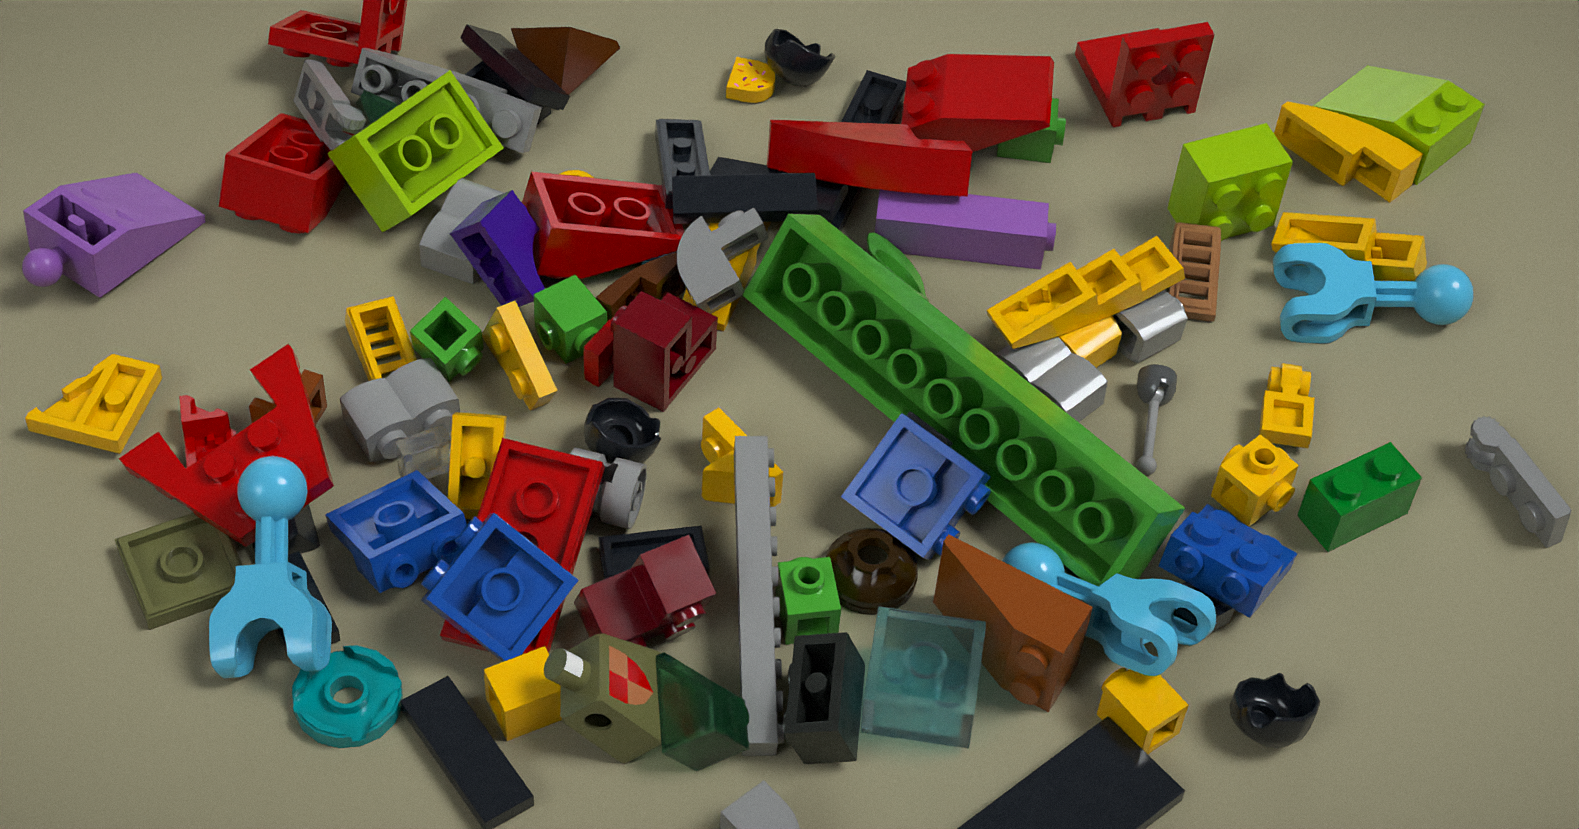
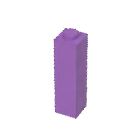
[875,190,1056,269]

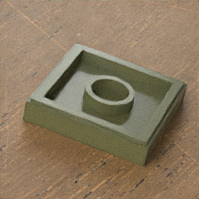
[115,513,243,630]

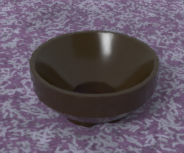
[826,528,918,615]

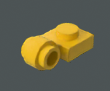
[1259,363,1315,448]

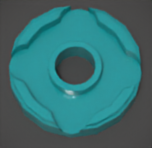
[292,645,403,748]

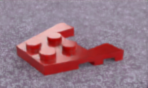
[119,344,334,547]

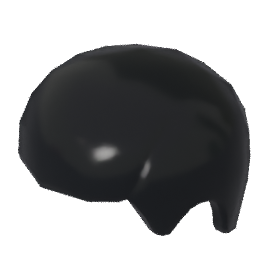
[764,29,835,87]
[584,398,662,464]
[1229,673,1321,749]

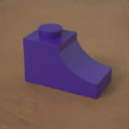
[450,190,546,307]

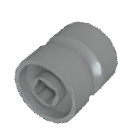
[570,448,647,529]

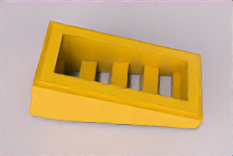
[345,296,417,381]

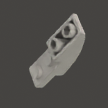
[351,48,542,153]

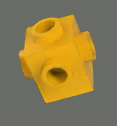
[1211,434,1299,527]

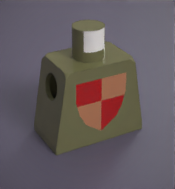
[544,633,664,764]

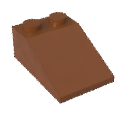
[933,534,1093,712]

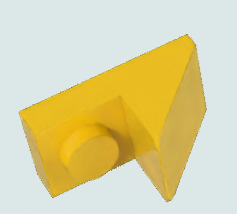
[701,407,783,507]
[448,412,507,519]

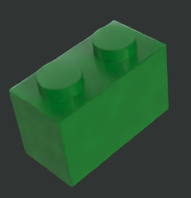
[1297,442,1422,552]

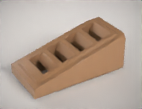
[1167,222,1221,322]

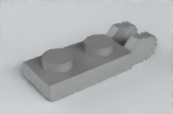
[293,59,366,150]
[1465,416,1572,548]

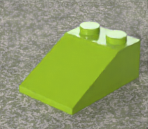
[1313,65,1485,185]
[327,70,504,232]

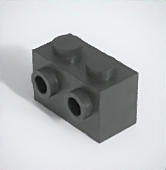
[783,632,865,764]

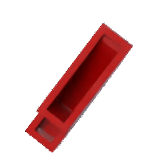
[766,120,972,197]

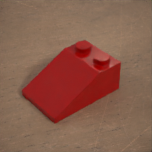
[901,54,1054,152]
[219,113,355,234]
[522,171,685,279]

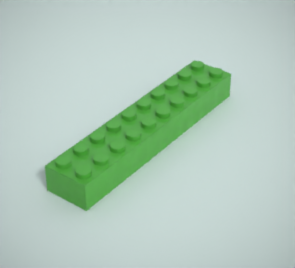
[743,214,1186,586]

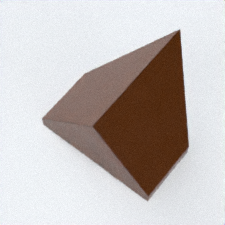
[511,27,620,95]

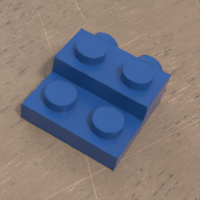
[841,413,991,560]
[325,470,467,593]
[1158,504,1298,618]
[421,513,579,662]

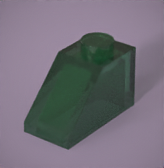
[656,652,749,772]

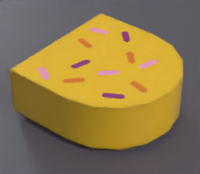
[726,57,775,103]

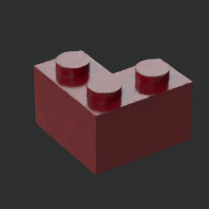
[610,291,718,412]
[574,535,716,647]

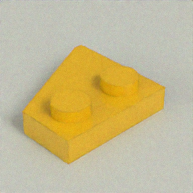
[482,301,558,411]
[25,354,162,454]

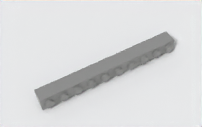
[734,436,784,756]

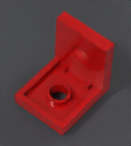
[268,0,407,67]
[1075,22,1215,128]

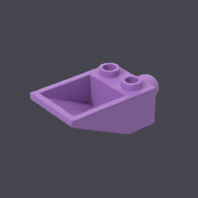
[22,173,206,298]

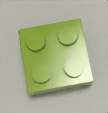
[1167,123,1293,241]

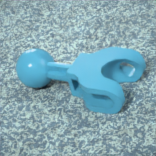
[1273,243,1474,344]
[209,456,332,679]
[1002,543,1216,676]

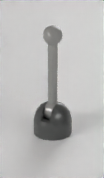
[1136,364,1177,475]

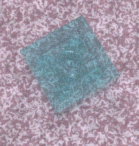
[860,606,986,749]

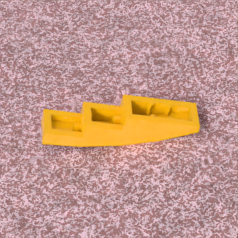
[986,236,1185,349]

